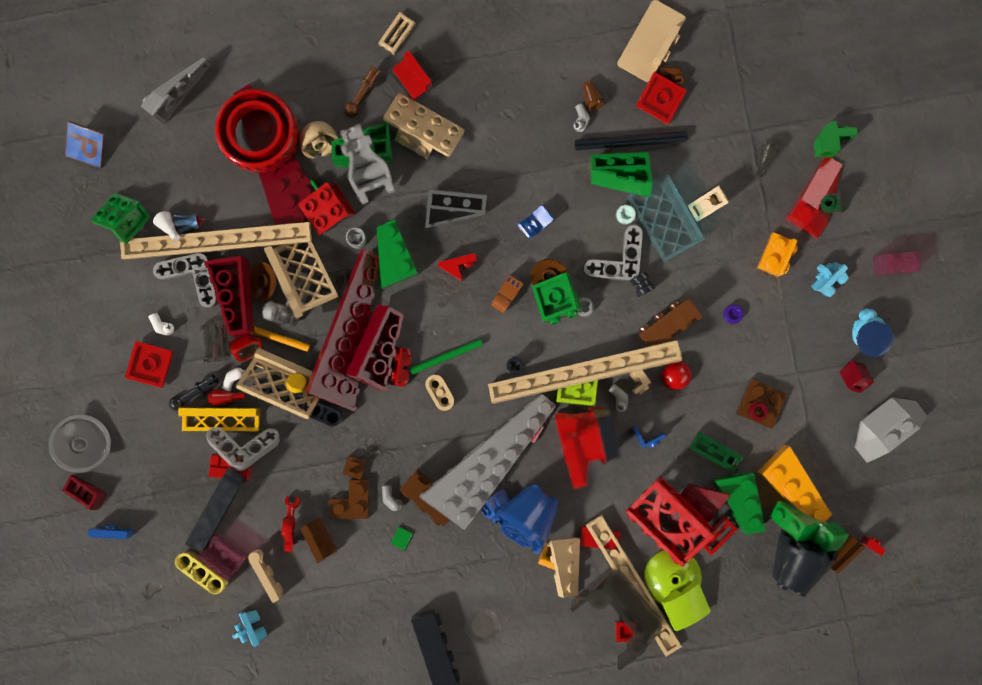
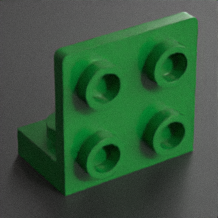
[91,193,151,245]

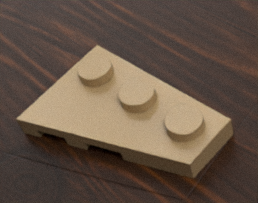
[547,537,580,598]

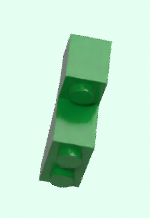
[770,501,849,552]

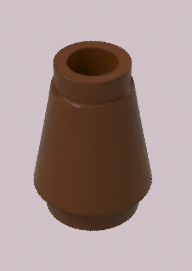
[582,80,604,111]

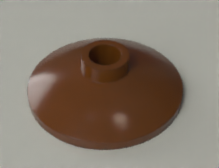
[530,259,568,285]
[250,262,276,301]

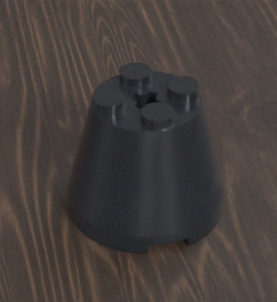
[773,529,838,597]

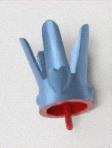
[173,214,204,234]

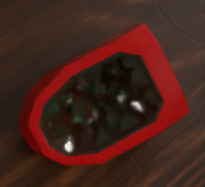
[227,336,263,362]

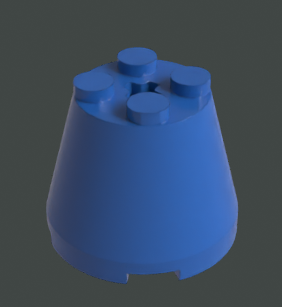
[492,484,559,554]

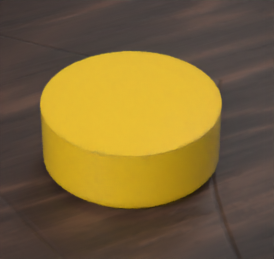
[286,373,307,393]

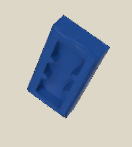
[88,524,133,539]

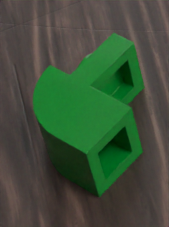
[814,121,858,158]

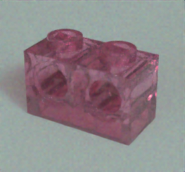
[873,252,921,276]

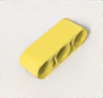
[175,550,228,594]

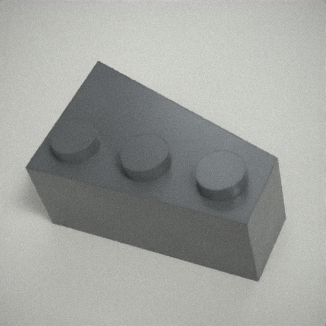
[425,189,487,228]

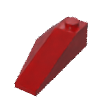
[785,157,842,239]

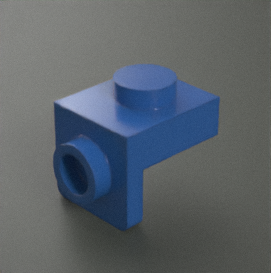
[481,488,510,519]

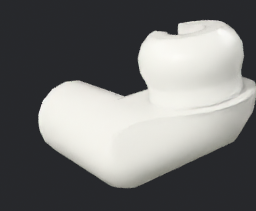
[148,313,174,335]
[221,368,245,391]

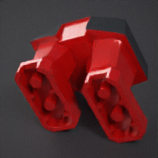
[554,407,621,488]

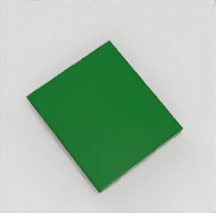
[390,526,414,551]

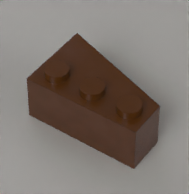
[637,298,703,347]
[399,469,450,527]

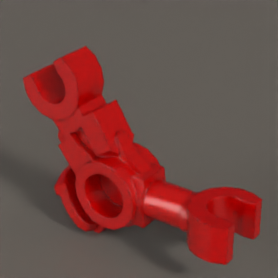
[282,496,300,552]

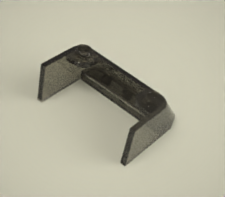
[570,569,662,670]

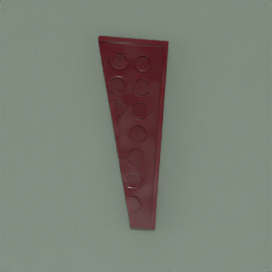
[233,84,316,225]
[305,249,379,412]

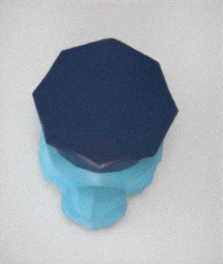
[852,309,894,358]

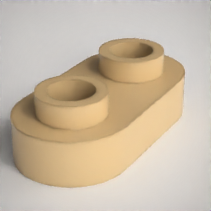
[425,375,454,411]

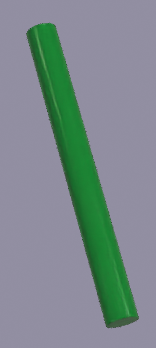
[410,339,483,375]

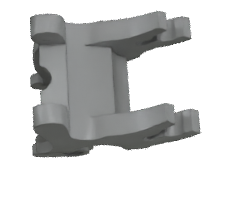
[341,124,395,204]

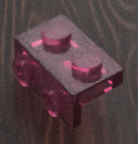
[198,534,248,581]

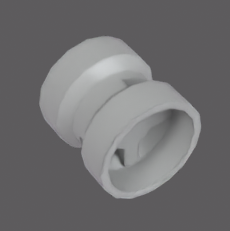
[346,228,367,249]

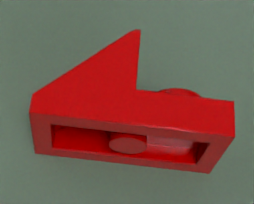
[438,253,477,281]

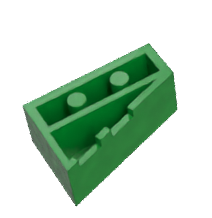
[331,121,392,168]
[377,220,419,289]

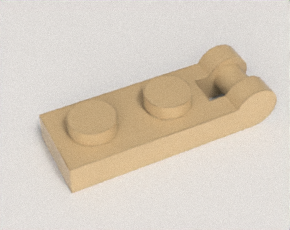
[248,549,283,603]

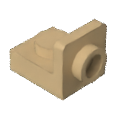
[629,370,651,394]

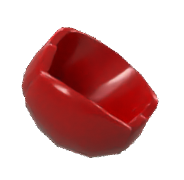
[661,361,692,391]

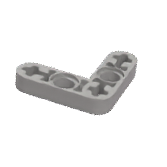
[583,225,642,281]
[153,253,218,308]
[263,272,311,327]
[206,427,280,471]

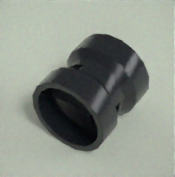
[630,271,655,297]

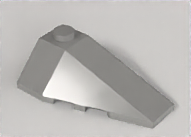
[141,58,211,125]

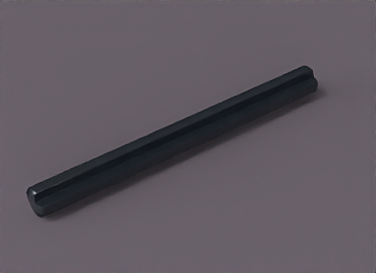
[574,131,688,151]

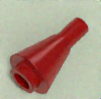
[208,389,245,408]

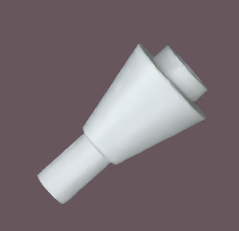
[153,211,180,241]

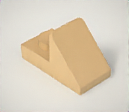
[687,185,729,222]

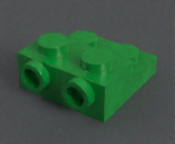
[532,272,582,325]

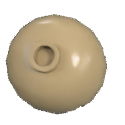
[299,121,338,158]

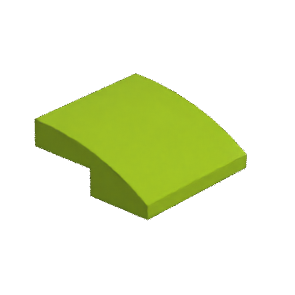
[661,581,711,631]

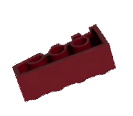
[204,256,255,338]
[346,305,404,392]

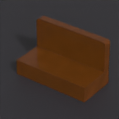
[830,530,865,574]

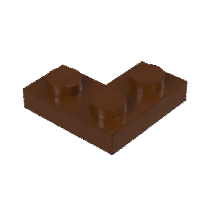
[329,479,369,519]

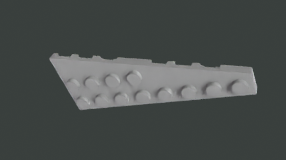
[419,394,556,530]

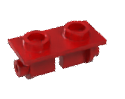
[388,347,412,387]

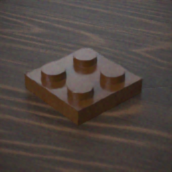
[736,379,787,429]

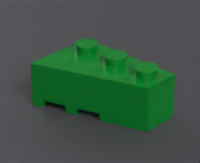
[590,152,653,197]
[712,471,766,535]

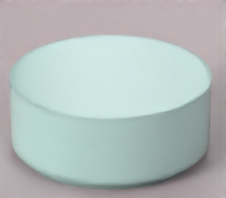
[616,205,636,224]

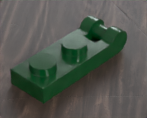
[689,431,745,474]

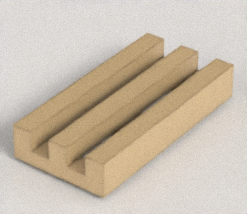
[378,12,416,55]

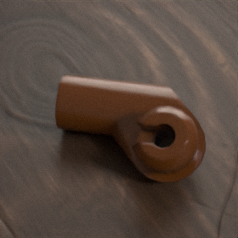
[659,66,685,85]

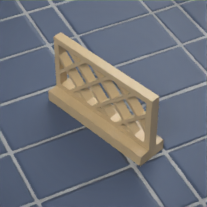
[264,242,338,318]
[236,348,320,419]

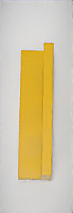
[178,408,260,431]

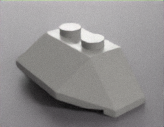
[855,398,927,463]

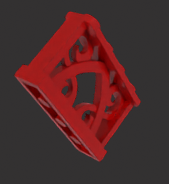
[626,476,717,567]

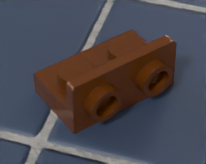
[300,517,337,564]

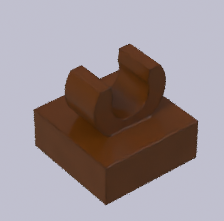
[343,455,367,480]

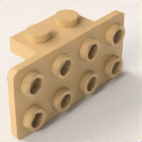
[617,0,685,82]
[383,93,464,159]

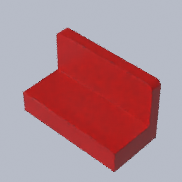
[392,51,433,99]

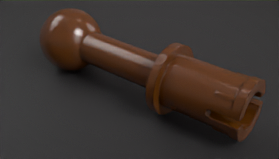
[344,66,382,117]

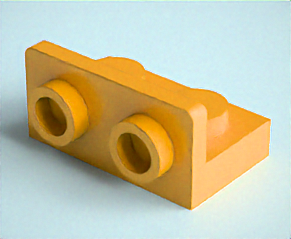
[757,232,798,277]

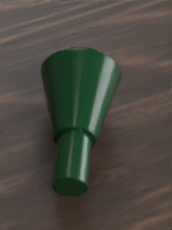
[821,194,846,213]

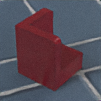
[839,360,874,393]

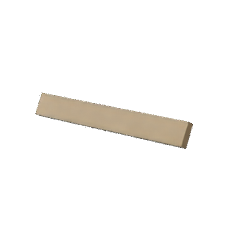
[585,514,682,657]

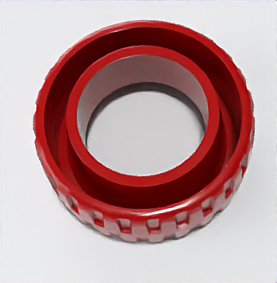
[215,89,299,173]

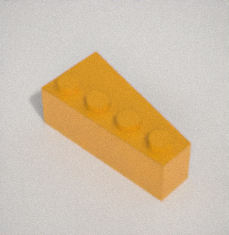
[757,445,832,522]

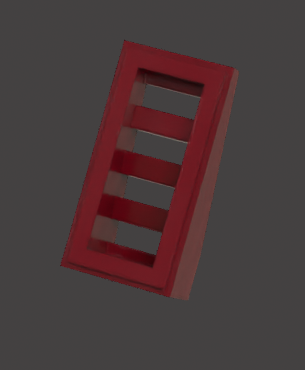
[62,474,107,511]

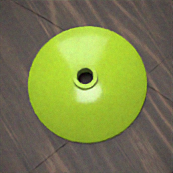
[644,549,702,605]

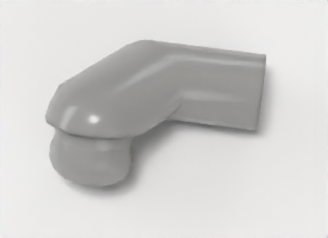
[573,103,590,132]
[609,384,628,412]
[382,485,403,511]

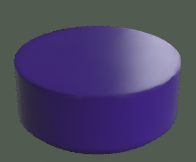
[723,305,743,324]

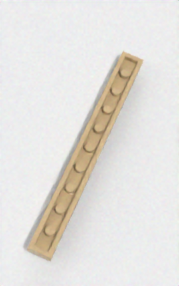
[120,222,312,260]
[488,341,682,404]

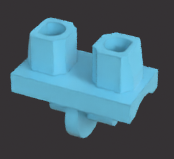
[811,262,849,297]
[232,610,268,647]

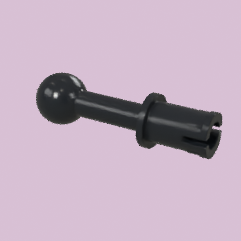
[169,374,219,411]

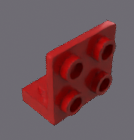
[298,182,356,235]

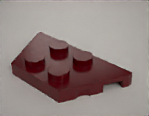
[665,483,731,551]

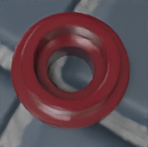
[748,402,768,421]

